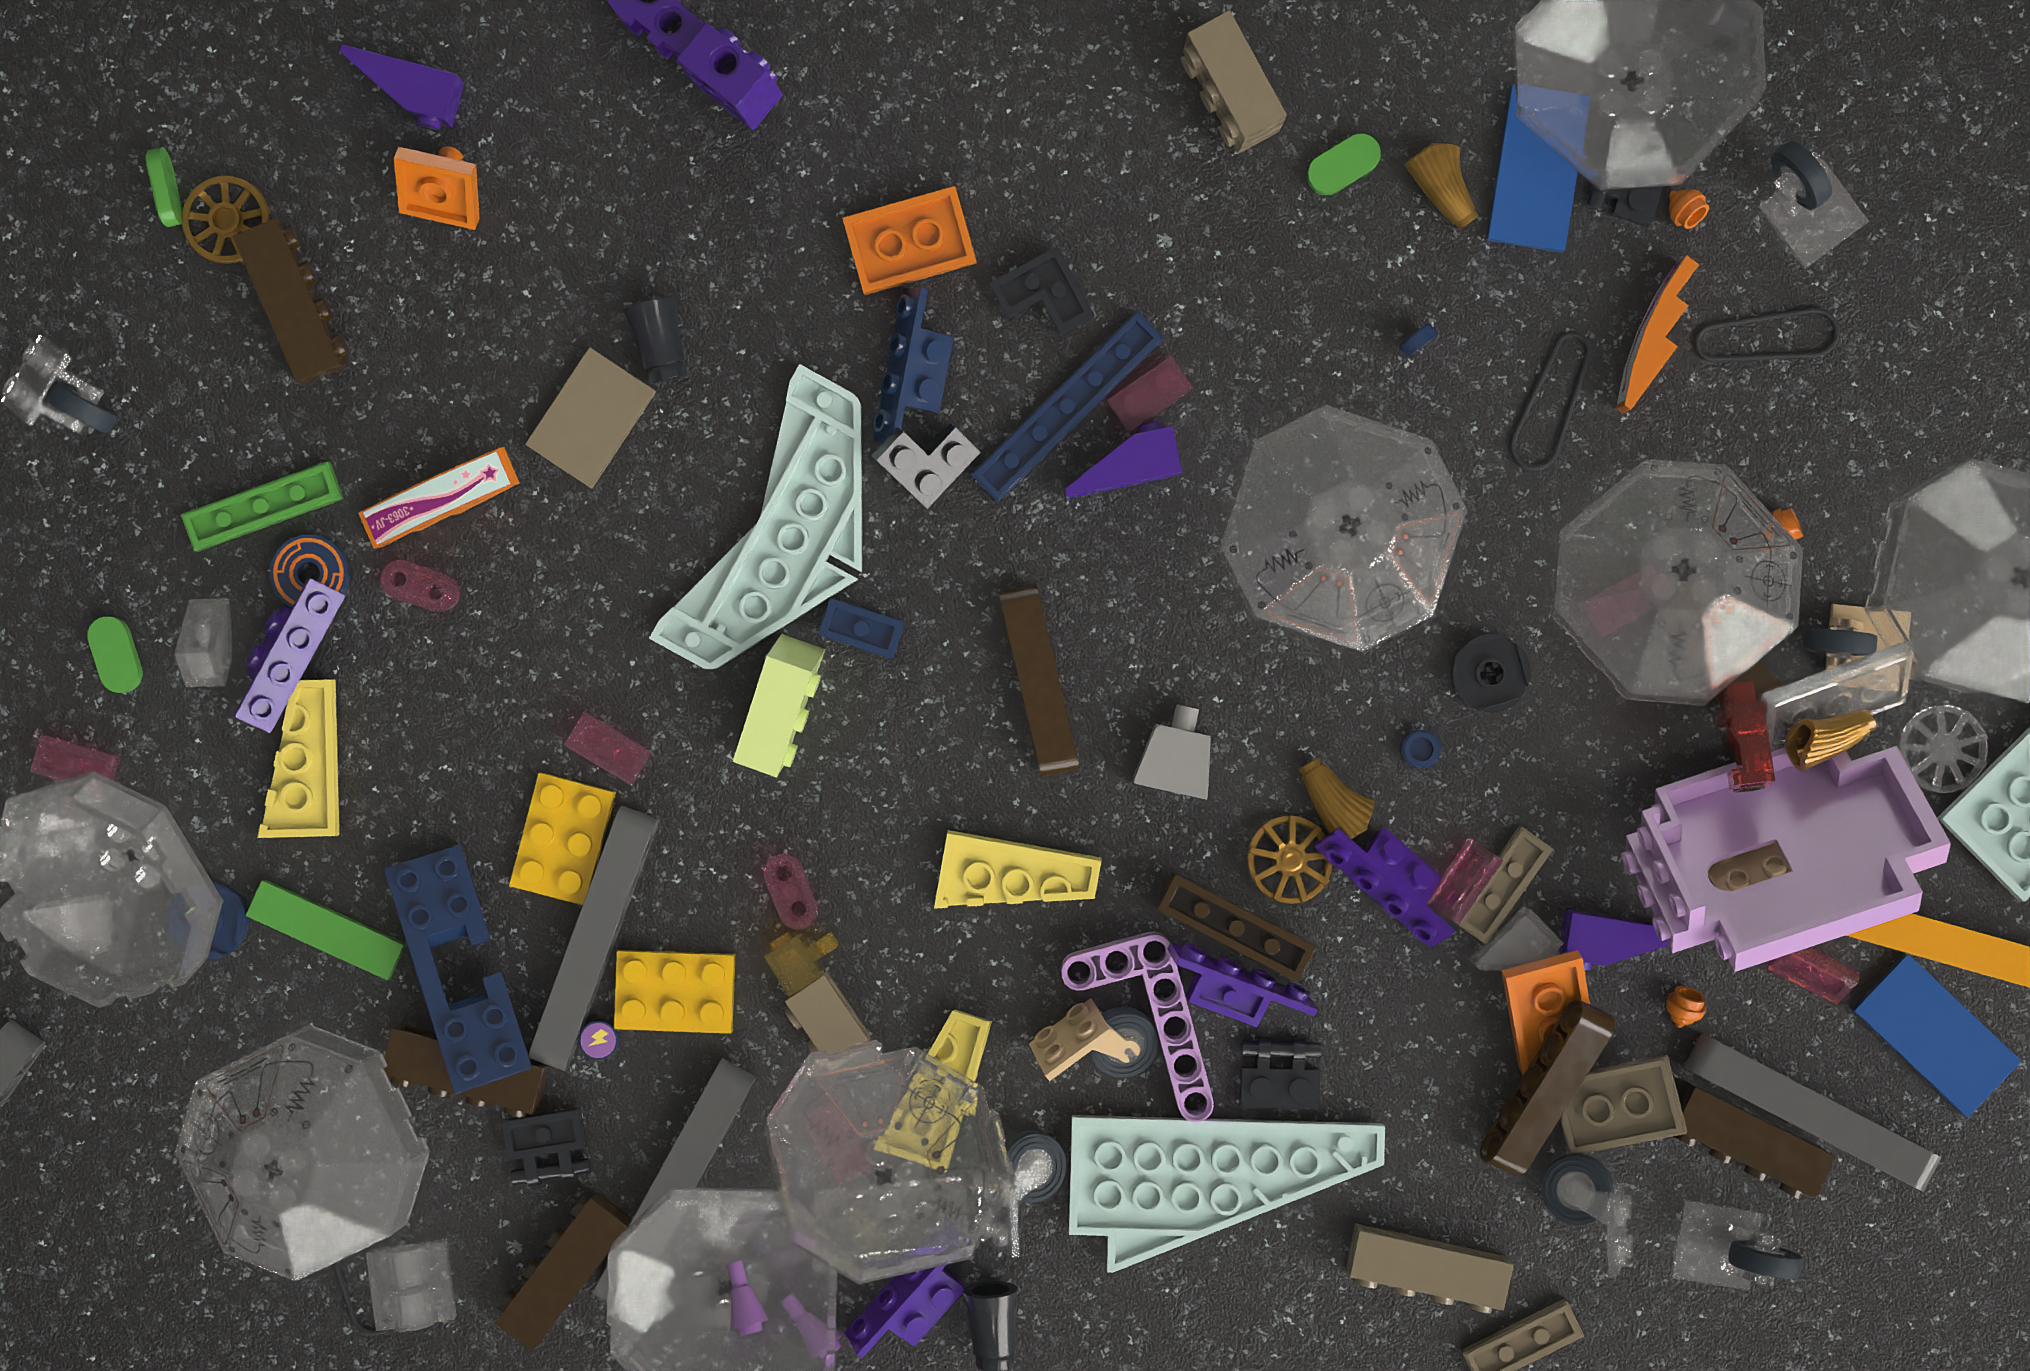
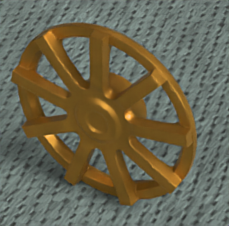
[182,176,271,264]
[1247,816,1333,904]

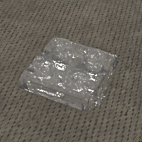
[366,1239,457,1332]

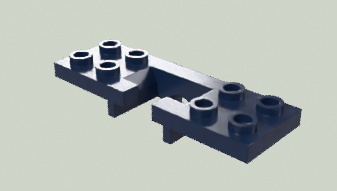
[384,845,532,1095]

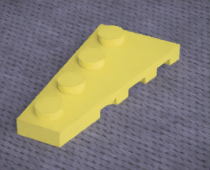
[934,830,1101,908]

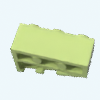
[733,634,826,777]

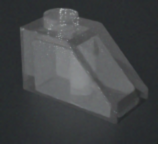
[174,598,232,687]
[23,892,118,955]
[1468,906,1564,970]

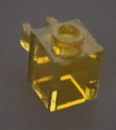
[764,932,839,997]

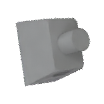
[1132,704,1211,800]

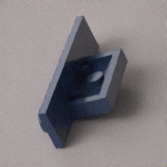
[873,288,954,443]

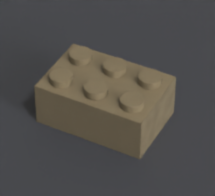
[1181,10,1287,154]

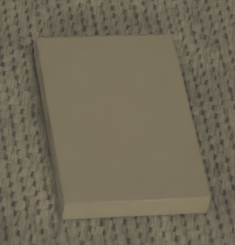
[525,347,656,488]
[1560,1055,1687,1154]

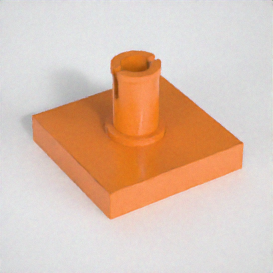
[394,146,480,230]

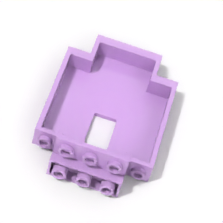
[1621,746,1951,972]

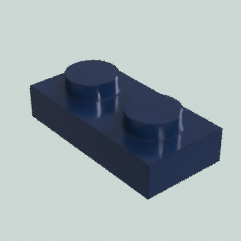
[818,598,905,659]

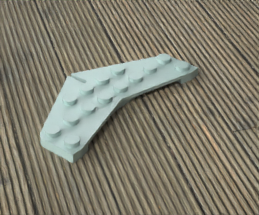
[649,364,862,669]

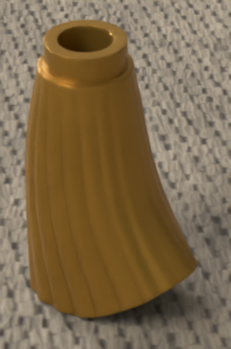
[1405,143,1479,230]
[1785,708,1876,772]
[1299,757,1375,839]

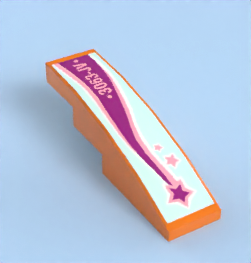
[1616,255,1699,413]
[358,447,520,549]

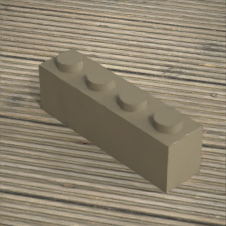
[1345,1223,1514,1313]

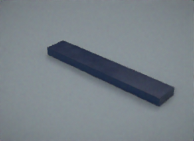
[970,311,1164,503]

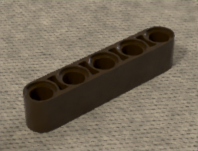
[998,583,1080,778]
[1480,999,1615,1176]

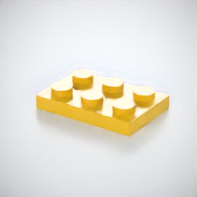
[509,772,616,905]
[614,950,735,1034]

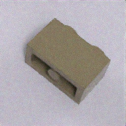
[785,971,870,1067]

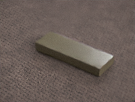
[1452,826,1553,944]
[1461,1298,1584,1371]

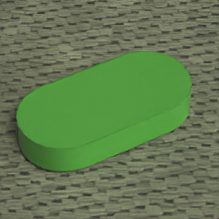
[1307,134,1381,195]
[146,147,183,227]
[87,617,143,693]

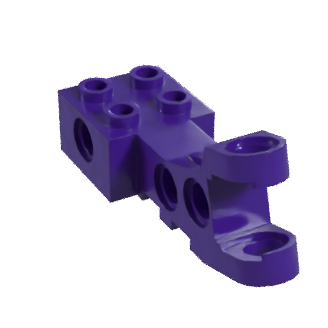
[607,0,783,131]

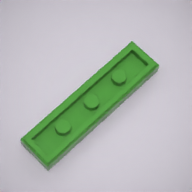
[181,461,344,552]
[246,879,406,981]

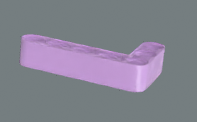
[1061,931,1214,1122]

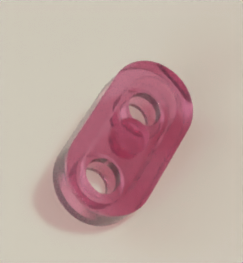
[381,560,460,612]
[763,853,818,929]

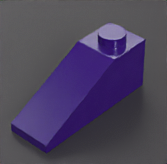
[340,44,464,130]
[1064,422,1182,499]
[1557,910,1669,971]

